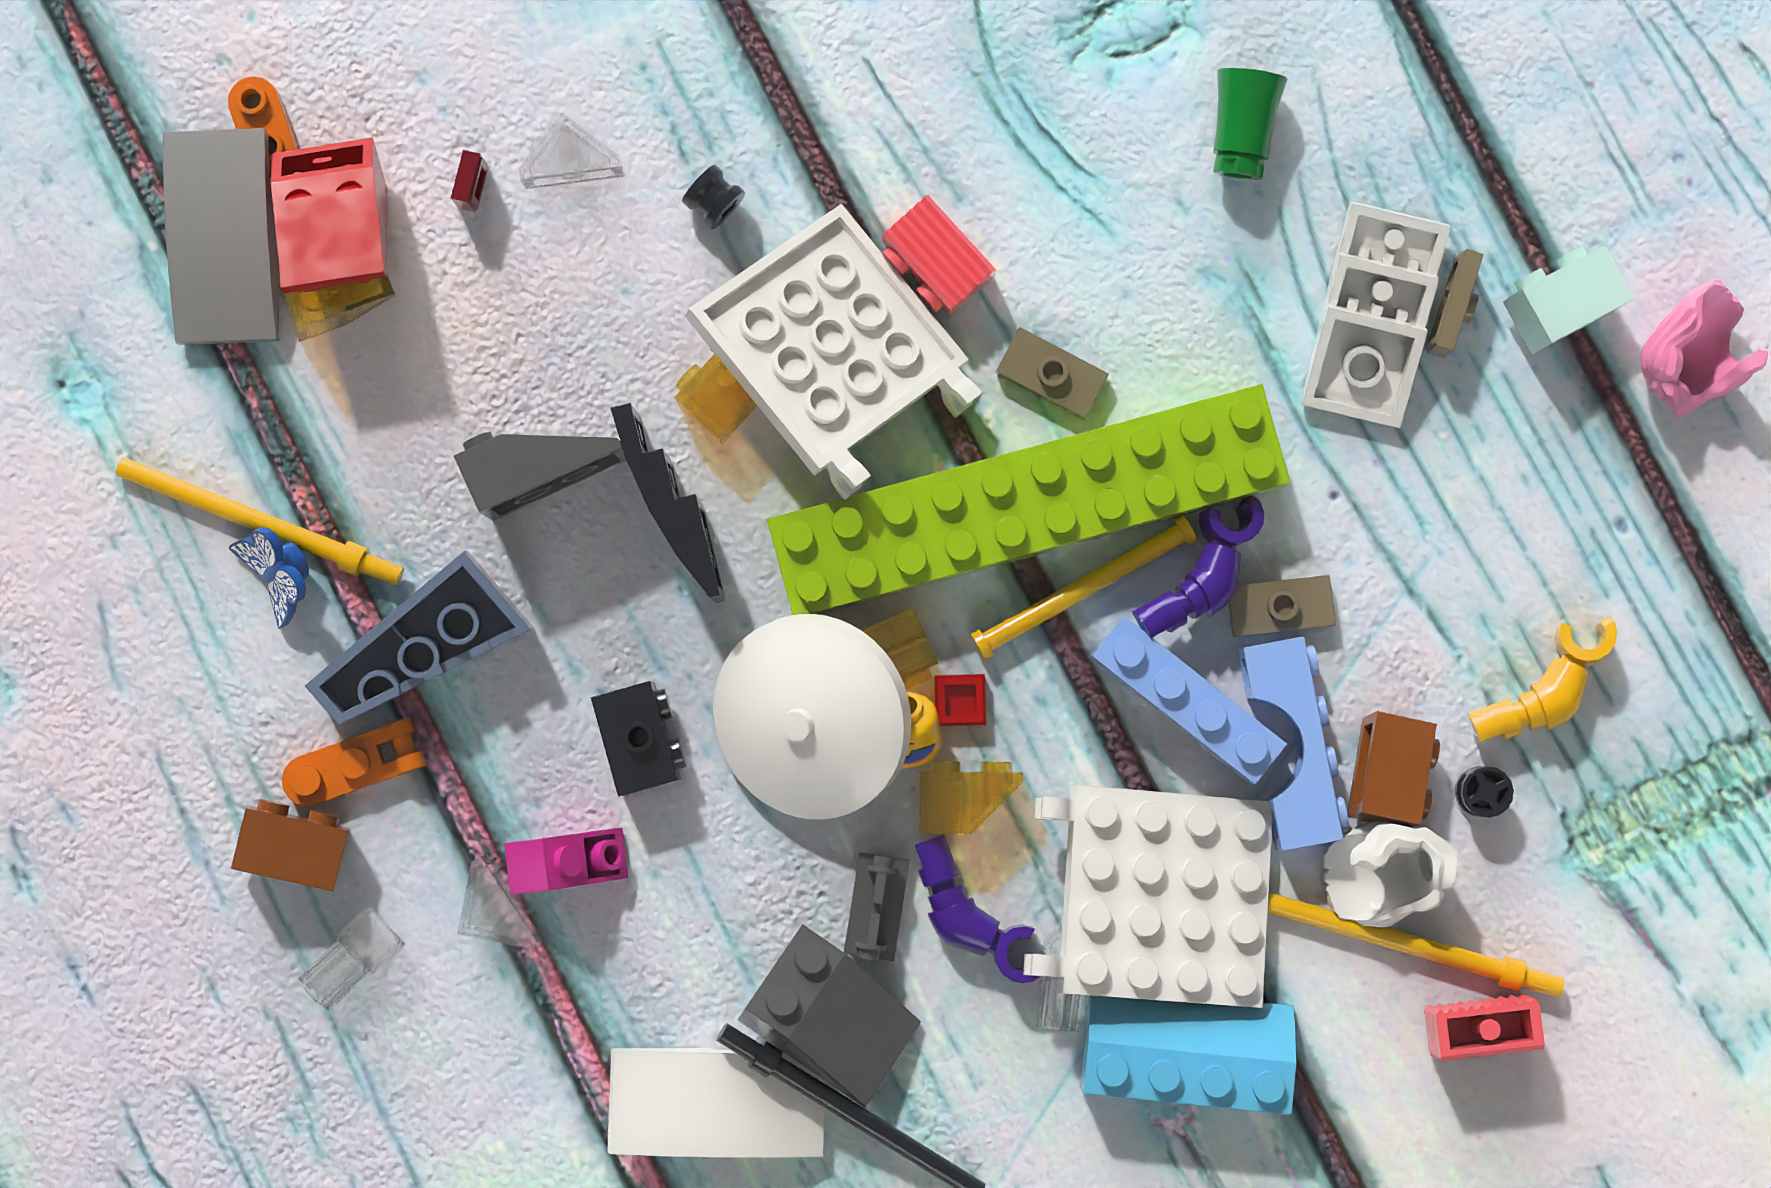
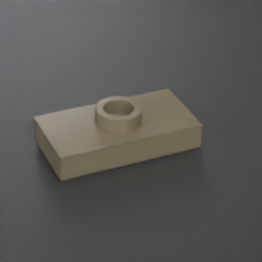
[1426,249,1484,358]
[995,327,1109,420]
[1229,575,1336,638]

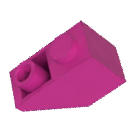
[504,827,629,894]

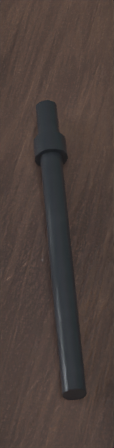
[716,1023,986,1188]

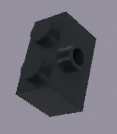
[590,681,687,797]

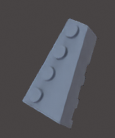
[305,550,533,725]

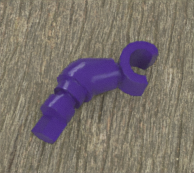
[1132,495,1264,638]
[915,834,1041,983]

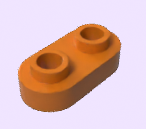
[228,76,298,177]

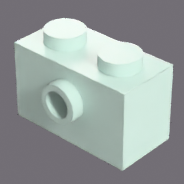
[1503,245,1635,355]

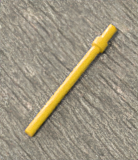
[115,457,404,587]
[1268,892,1565,998]

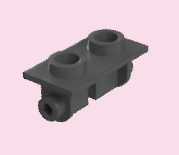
[844,852,910,961]

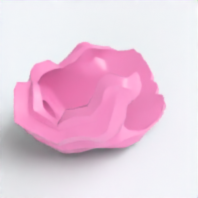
[1640,280,1768,418]

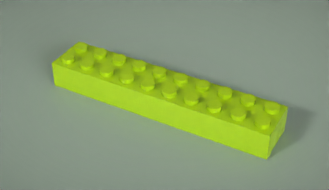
[766,383,1290,615]

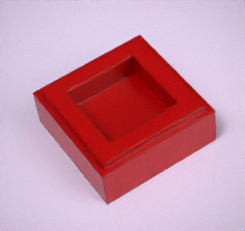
[934,674,987,726]

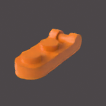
[281,717,427,806]

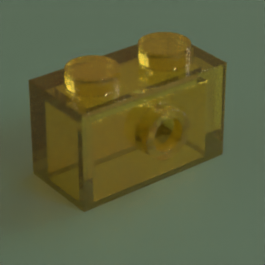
[674,348,757,444]

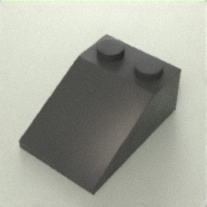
[454,432,626,521]
[737,924,921,1108]

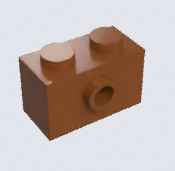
[1347,711,1440,828]
[231,799,348,892]

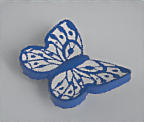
[229,527,309,629]

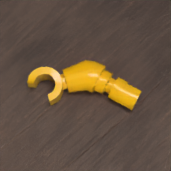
[1467,616,1617,742]

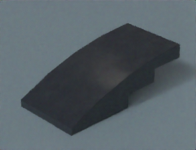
[610,403,726,603]

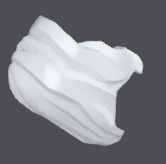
[1322,821,1458,927]

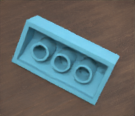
[1080,995,1296,1115]

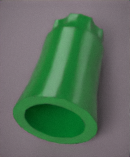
[1213,68,1288,180]

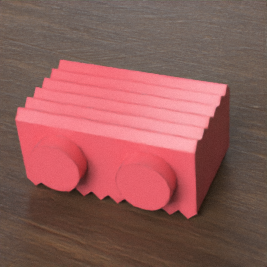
[882,195,996,316]
[1424,993,1545,1061]

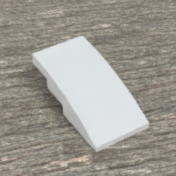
[1301,201,1451,428]
[607,1048,826,1158]

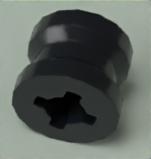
[682,165,746,230]
[1454,766,1514,818]

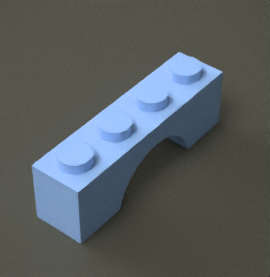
[1089,616,1287,785]
[1237,636,1348,851]

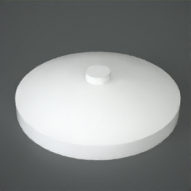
[713,614,911,819]

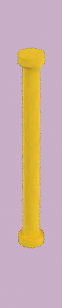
[970,515,1197,661]

